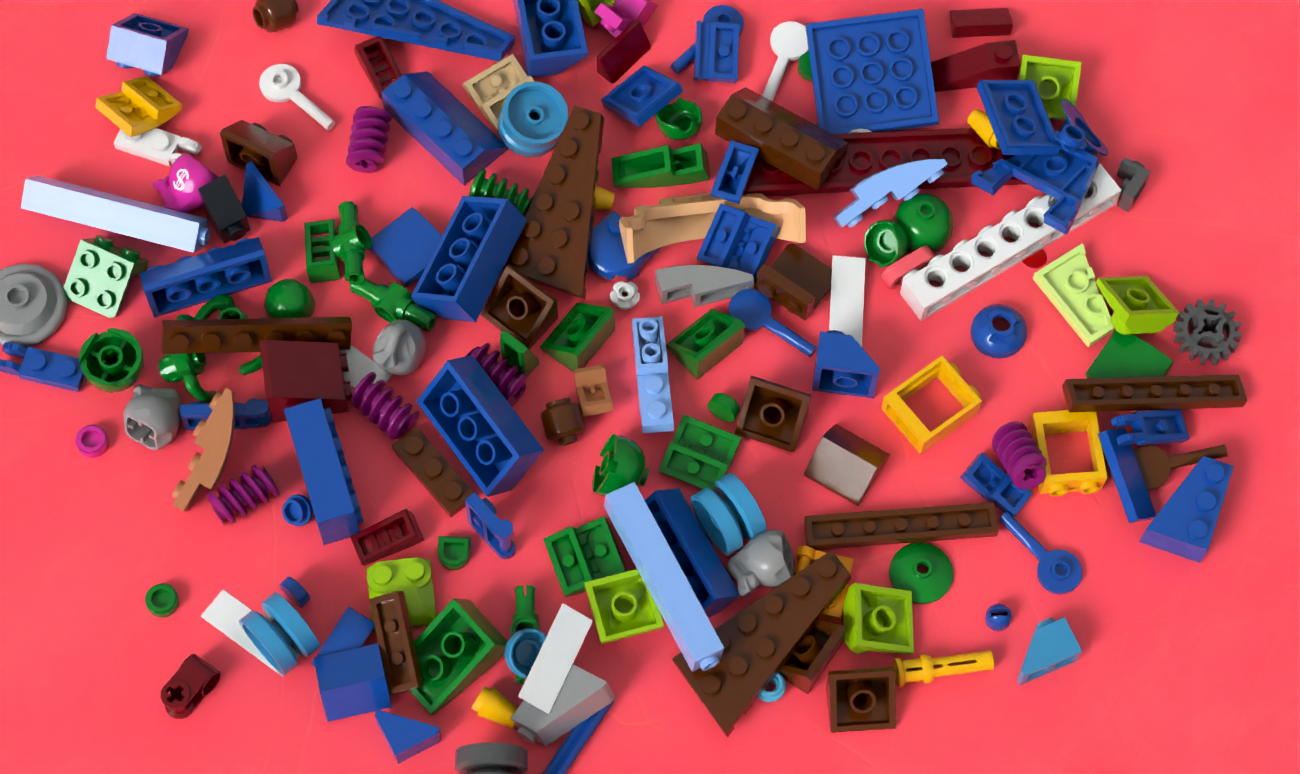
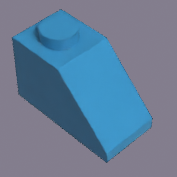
[1017,617,1082,685]

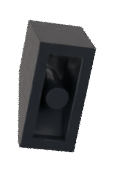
[198,174,251,244]

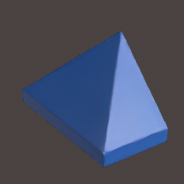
[710,140,759,204]
[242,161,288,222]

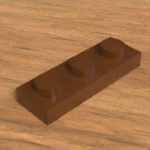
[392,427,474,517]
[369,591,424,695]

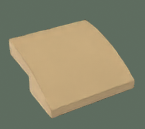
[462,54,535,131]

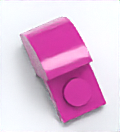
[595,0,658,37]

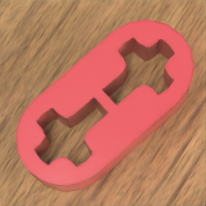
[881,245,935,289]

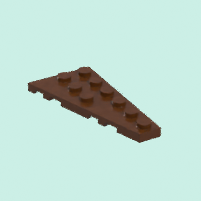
[503,105,604,300]
[672,550,851,738]

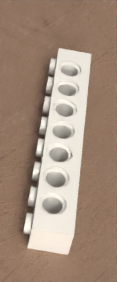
[900,163,1122,321]

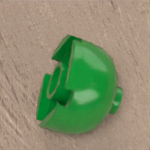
[893,193,953,253]
[79,328,144,393]
[592,434,649,497]

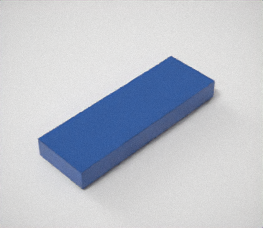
[1098,428,1156,523]

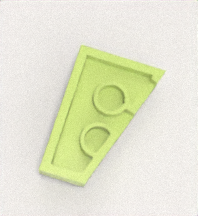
[1032,243,1114,348]

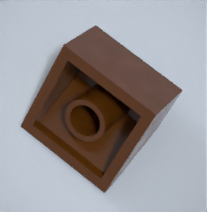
[220,120,298,186]

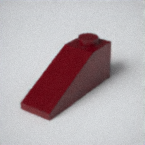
[931,40,1021,92]

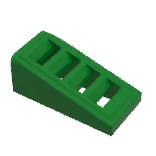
[304,219,340,283]
[500,331,539,375]

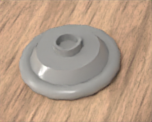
[0,263,68,347]

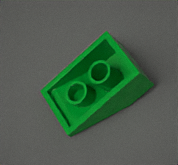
[410,598,507,715]

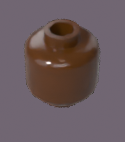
[252,0,299,33]
[541,398,586,446]

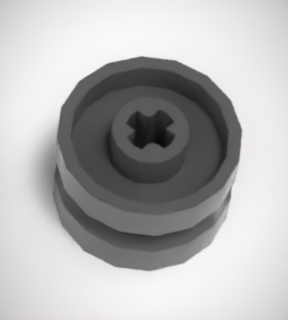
[455,743,528,774]

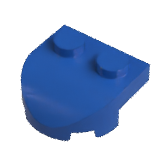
[588,211,660,280]

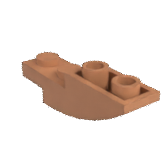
[172,388,236,512]

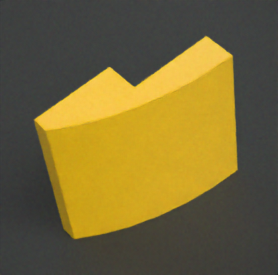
[95,76,182,137]

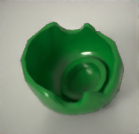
[656,97,703,141]
[864,219,908,267]
[264,279,315,318]

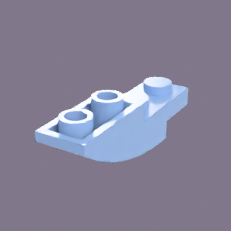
[833,159,948,228]
[632,316,674,433]

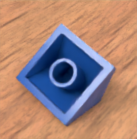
[314,643,392,722]

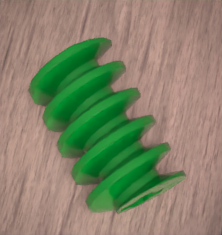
[469,168,533,216]

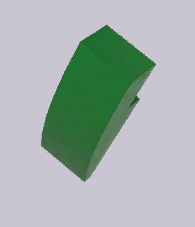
[611,143,710,188]

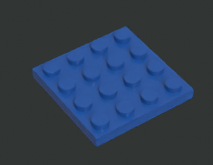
[805,9,939,134]

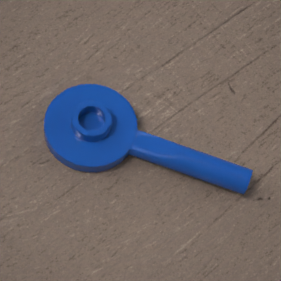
[670,5,744,74]
[728,289,817,357]
[999,511,1082,594]

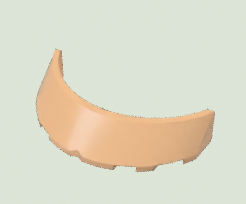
[619,193,806,264]

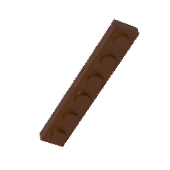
[161,317,352,354]
[1062,375,1247,412]
[804,502,998,550]

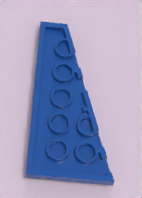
[317,0,515,61]

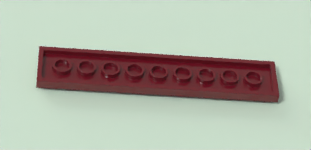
[743,128,1027,196]

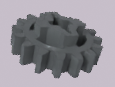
[1173,299,1242,365]

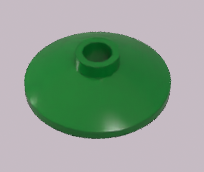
[889,543,953,604]

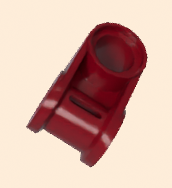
[160,653,221,719]

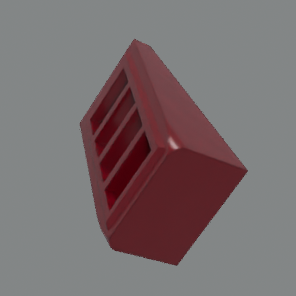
[354,36,402,99]
[350,508,424,566]

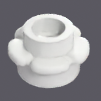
[610,281,640,310]

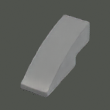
[655,265,754,308]

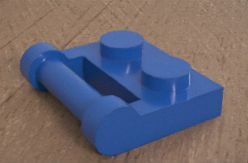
[465,492,515,559]

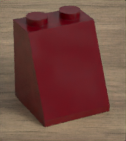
[260,340,352,423]

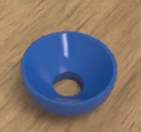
[970,304,1027,359]

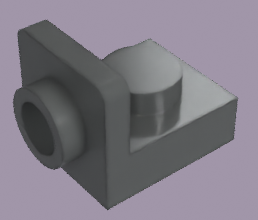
[1117,158,1151,212]

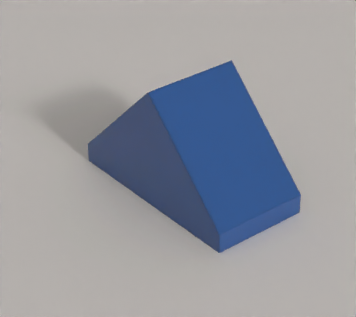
[375,709,442,764]

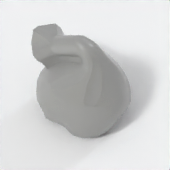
[373,319,427,375]
[123,384,181,450]
[727,529,794,597]

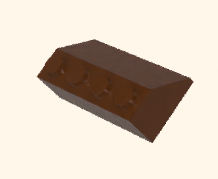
[715,87,849,190]

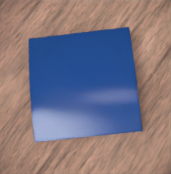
[696,203,780,283]
[368,207,442,287]

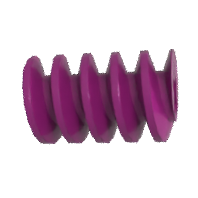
[346,106,392,173]
[465,343,528,407]
[351,372,420,440]
[992,421,1047,489]
[207,465,280,526]

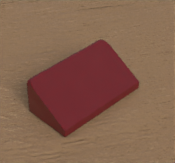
[950,8,1013,38]
[597,20,651,84]

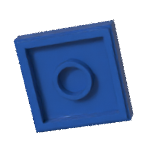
[601,65,683,127]

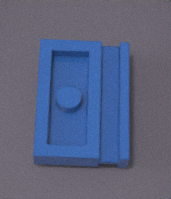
[694,21,740,83]

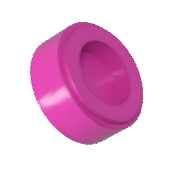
[75,425,109,458]

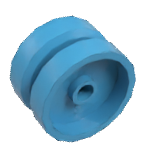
[498,81,569,157]
[690,473,767,556]
[239,592,320,676]

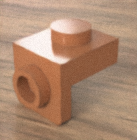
[574,365,613,417]

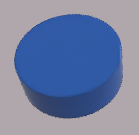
[279,577,310,608]

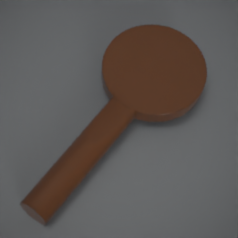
[1134,444,1228,490]

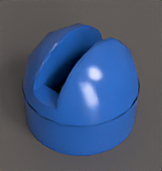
[985,603,1012,631]

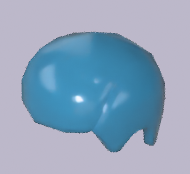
[504,629,547,678]

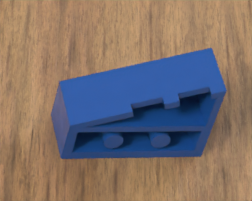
[1139,456,1234,563]

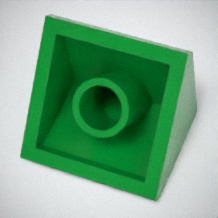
[540,303,615,372]
[666,309,745,380]

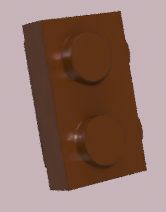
[755,244,832,321]

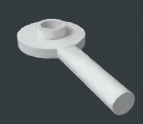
[762,21,808,101]
[259,64,336,131]

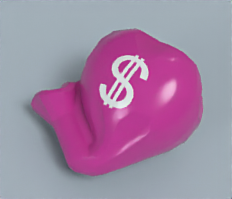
[153,153,219,213]

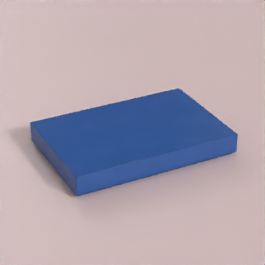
[977,80,1061,155]

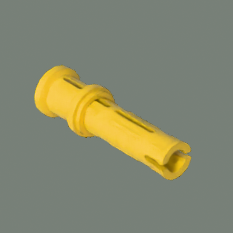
[893,650,994,687]

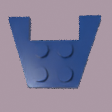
[971,149,1099,234]

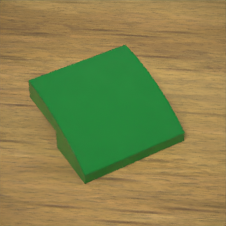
[1085,330,1173,411]
[658,414,742,491]
[543,516,627,597]

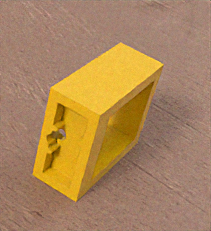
[881,355,982,455]
[1029,410,1107,497]

